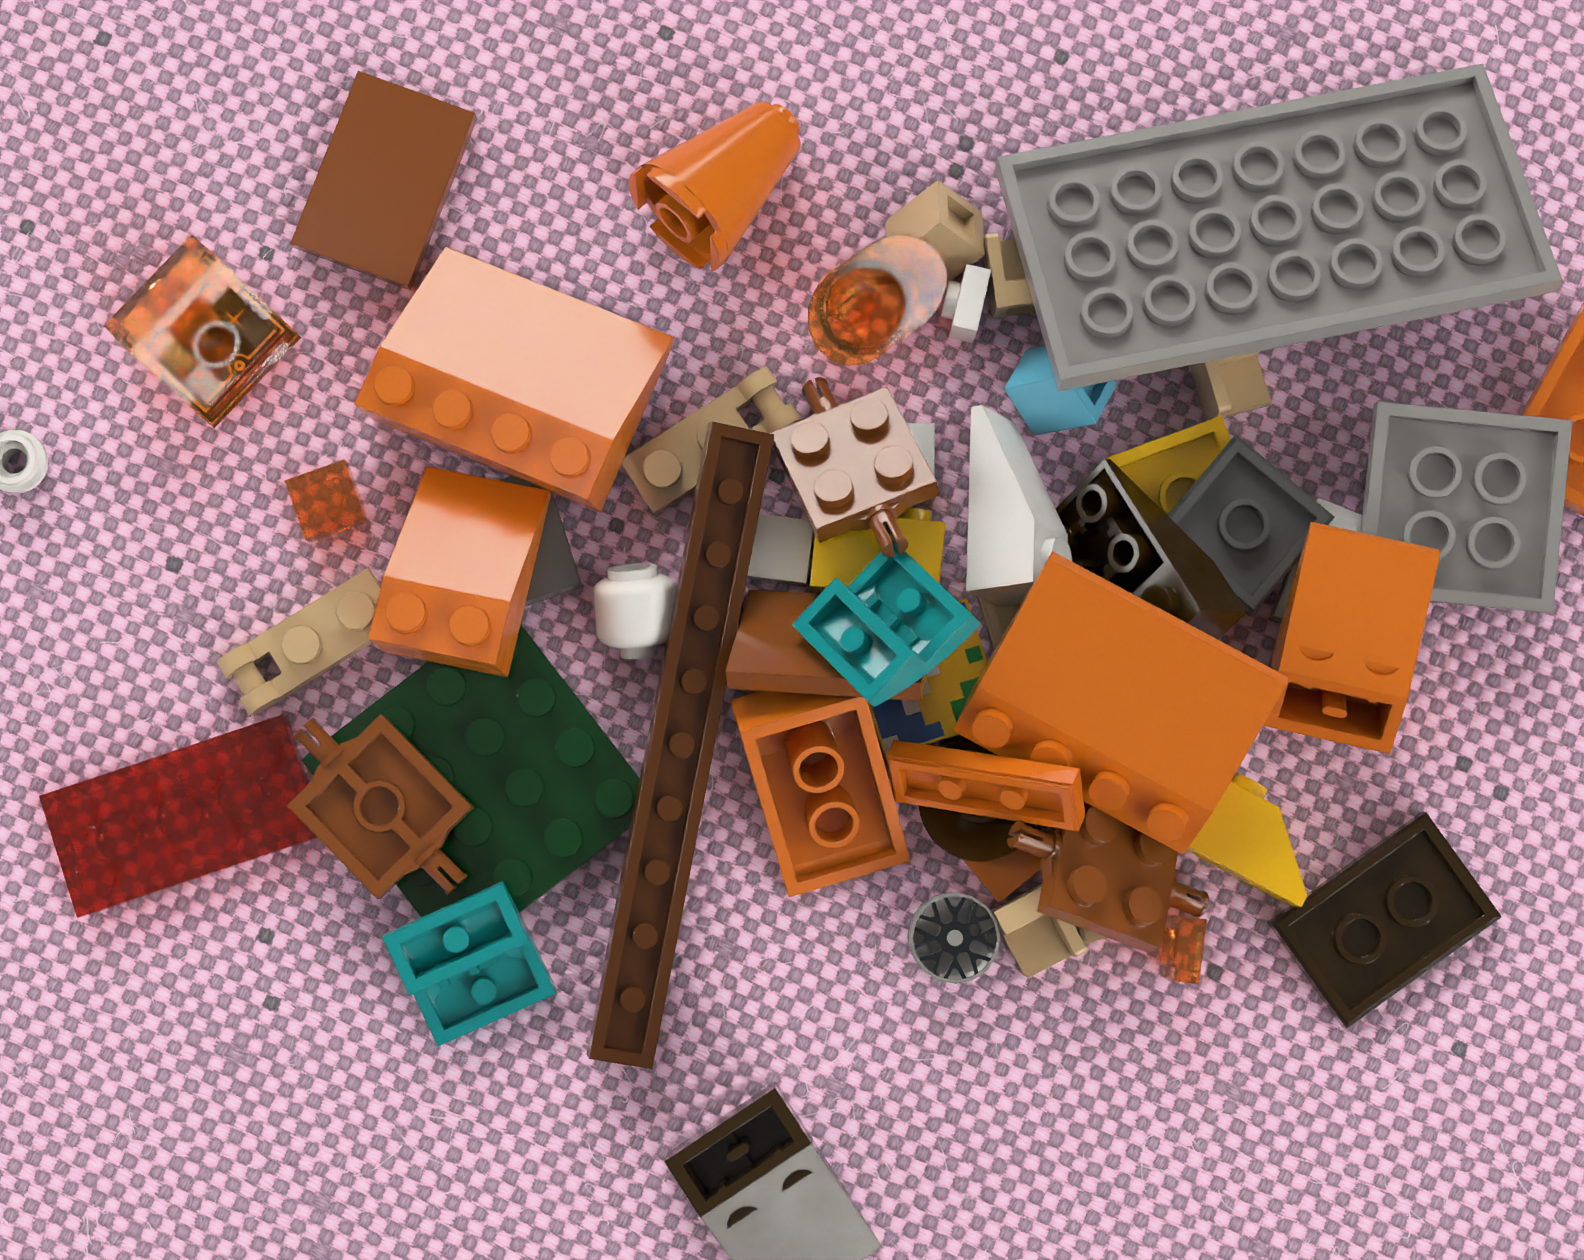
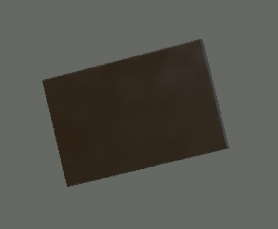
[1267,812,1502,1029]

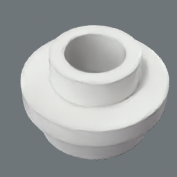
[0,430,48,494]

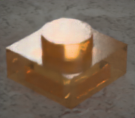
[284,459,369,543]
[1156,915,1207,984]

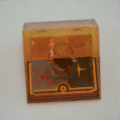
[103,234,301,428]

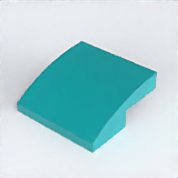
[792,542,982,707]
[382,881,556,1046]

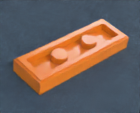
[886,740,1085,831]

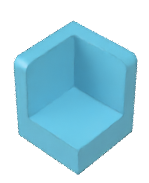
[1004,345,1117,435]

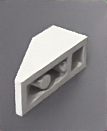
[966,405,1072,606]

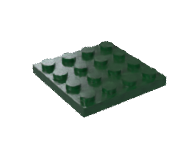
[301,624,640,917]

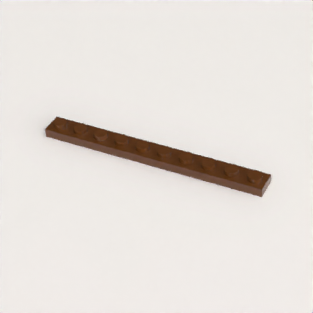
[586,421,774,1069]

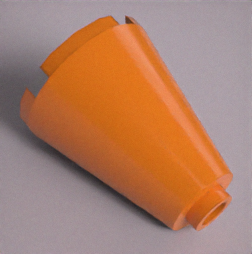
[628,101,801,271]

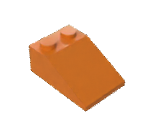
[368,466,551,678]
[730,691,911,897]

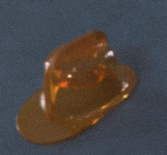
[808,234,947,366]

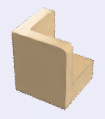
[885,180,985,294]
[983,233,1036,319]
[1189,351,1272,420]
[990,882,1087,977]

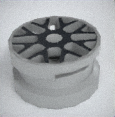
[907,892,1000,984]

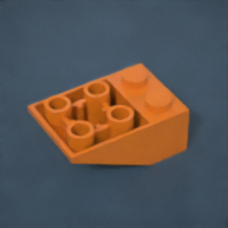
[1263,522,1440,754]

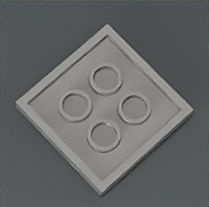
[1361,401,1573,613]

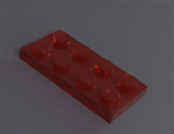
[39,714,318,918]

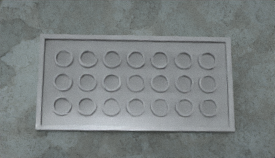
[995,63,1563,391]

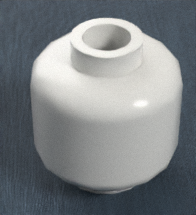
[592,563,676,659]

